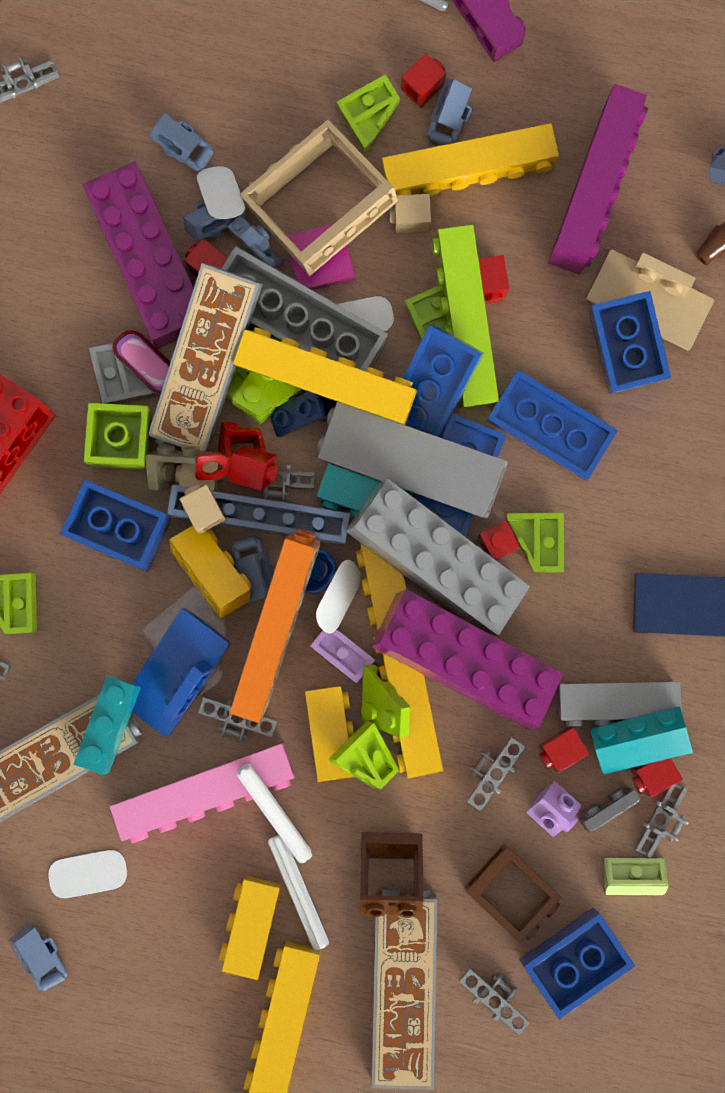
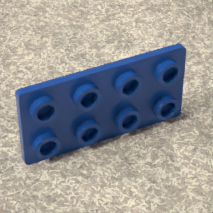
[132,608,231,737]

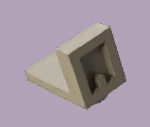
[145,445,211,490]

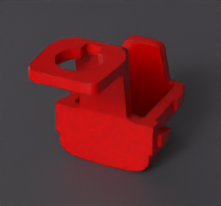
[195,422,266,480]

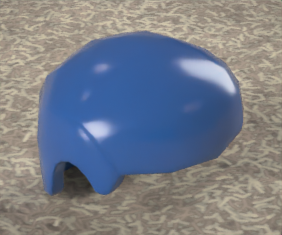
[305,549,337,594]

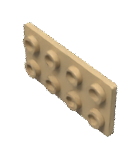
[586,250,714,350]

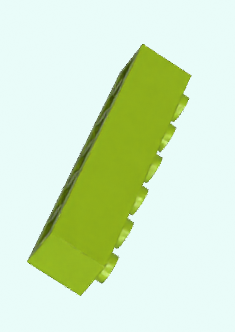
[431,225,499,408]

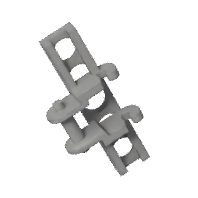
[0,56,60,103]
[238,464,315,502]
[198,697,278,743]
[467,737,525,811]
[634,784,688,858]
[459,967,531,1036]

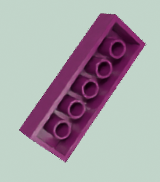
[548,84,648,274]
[82,161,193,349]
[371,589,563,729]

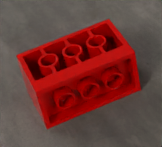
[0,374,56,494]

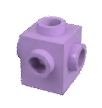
[526,780,581,837]

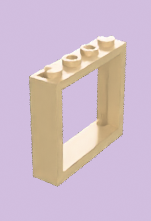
[240,120,398,276]

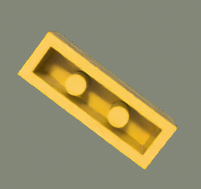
[169,526,252,619]
[305,686,354,782]
[219,875,281,980]

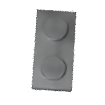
[579,787,641,833]

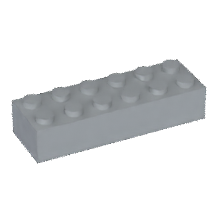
[222,246,388,372]
[345,479,530,636]

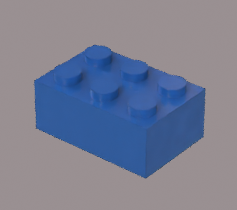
[588,291,671,394]
[60,479,171,572]
[519,907,635,1020]

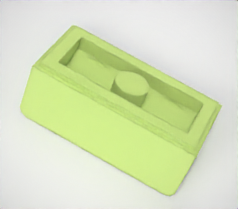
[604,858,669,895]

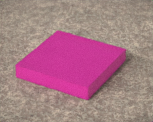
[287,224,355,290]

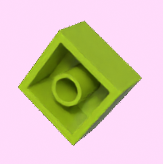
[84,403,153,471]

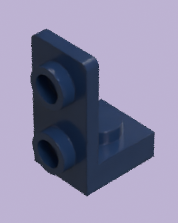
[270,391,337,437]

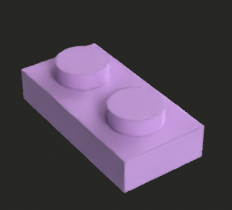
[310,629,375,683]

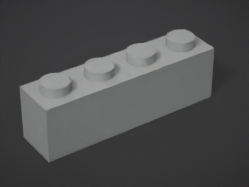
[556,682,682,726]

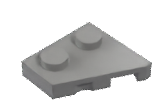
[89,343,158,404]

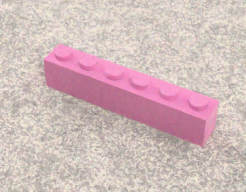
[110,742,295,844]

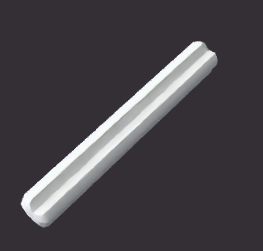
[237,763,312,863]
[268,834,329,950]

